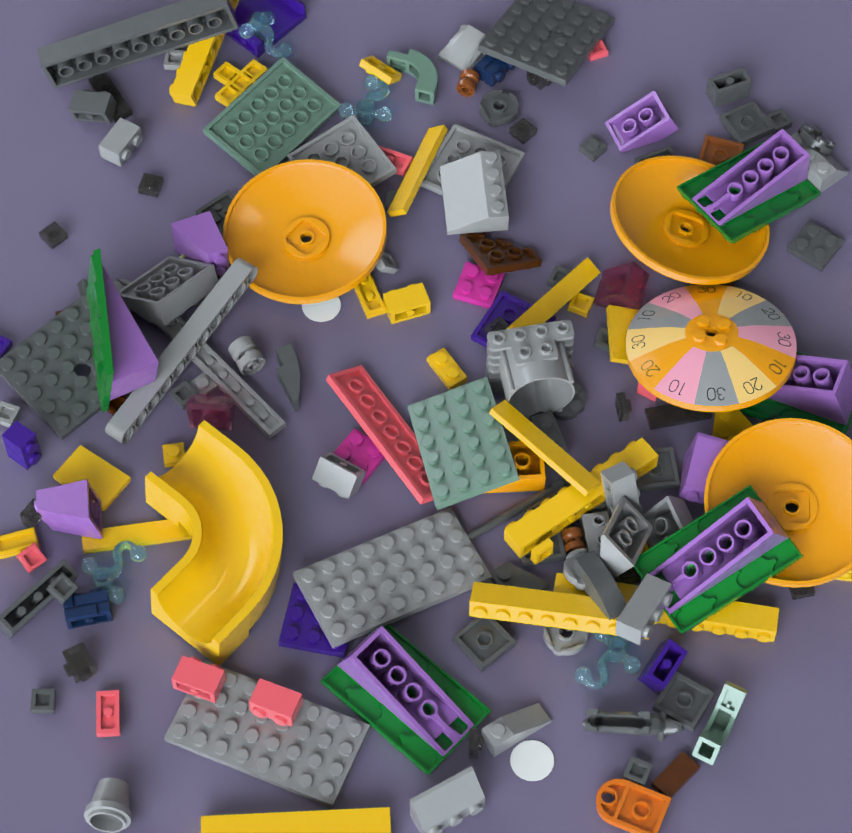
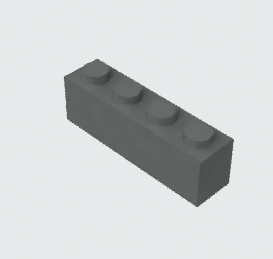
[0,559,79,639]

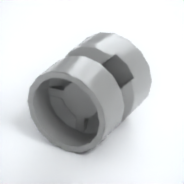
[228,336,266,376]

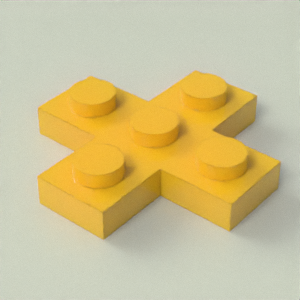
[213,59,268,107]

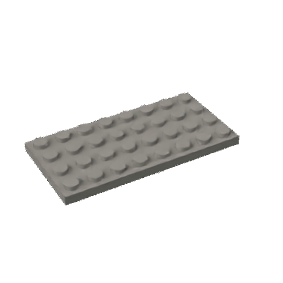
[293,507,492,649]
[164,660,370,808]

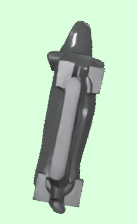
[582,708,684,742]

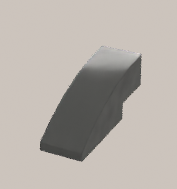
[275,343,301,412]
[574,550,627,620]

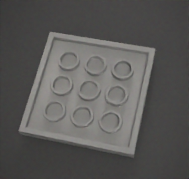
[287,115,397,187]
[421,123,525,196]

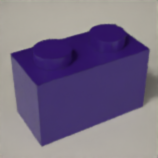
[2,420,42,470]
[638,639,688,693]

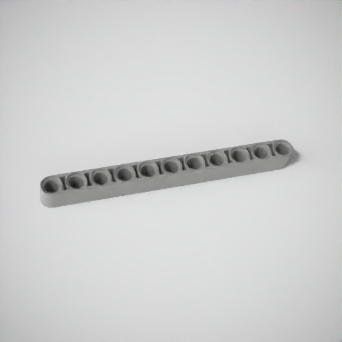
[105,258,258,444]

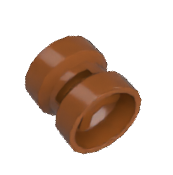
[456,69,480,97]
[561,527,587,556]

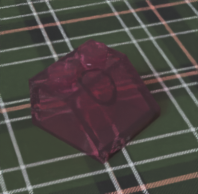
[593,261,649,309]
[186,394,235,430]

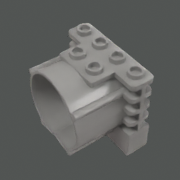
[485,319,575,417]

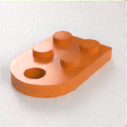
[595,779,672,833]

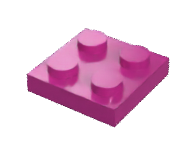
[453,262,505,309]
[334,428,385,484]

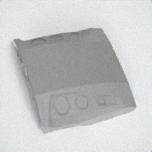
[438,25,486,71]

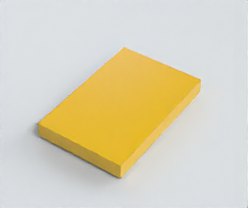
[606,305,639,365]
[53,445,131,512]

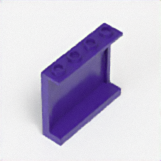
[226,0,306,58]

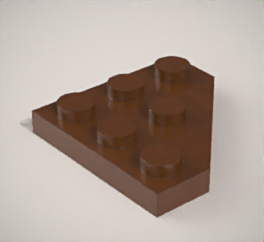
[459,232,542,276]

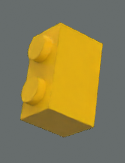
[383,282,431,325]

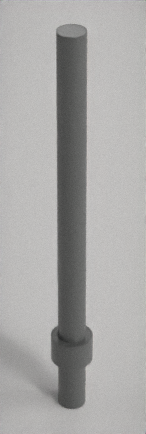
[467,479,571,541]

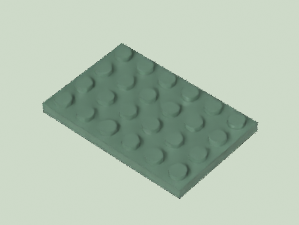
[203,57,341,176]
[407,376,520,510]

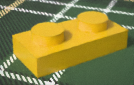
[359,55,402,85]
[427,348,467,390]

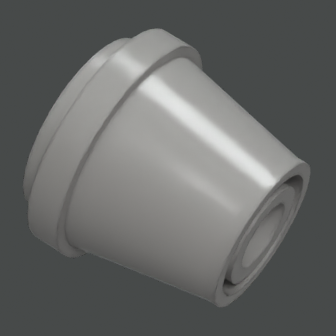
[84,778,132,833]

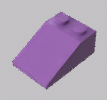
[604,90,679,153]

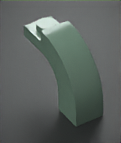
[387,49,438,105]
[692,681,748,765]

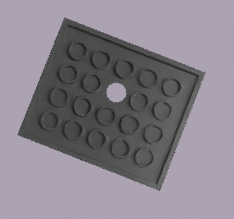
[478,0,615,87]
[0,293,158,440]

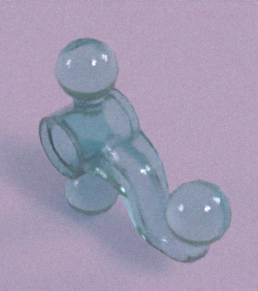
[239,11,293,58]
[338,75,393,126]
[81,541,147,604]
[574,633,641,689]

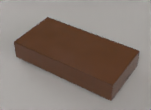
[651,751,700,798]

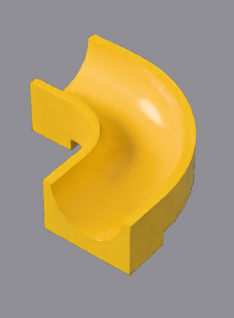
[145,420,283,666]

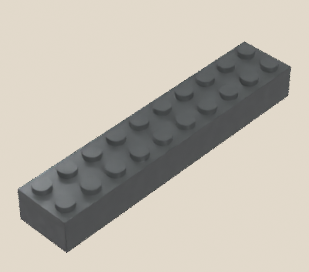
[37,0,239,89]

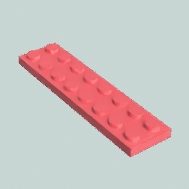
[326,365,433,505]

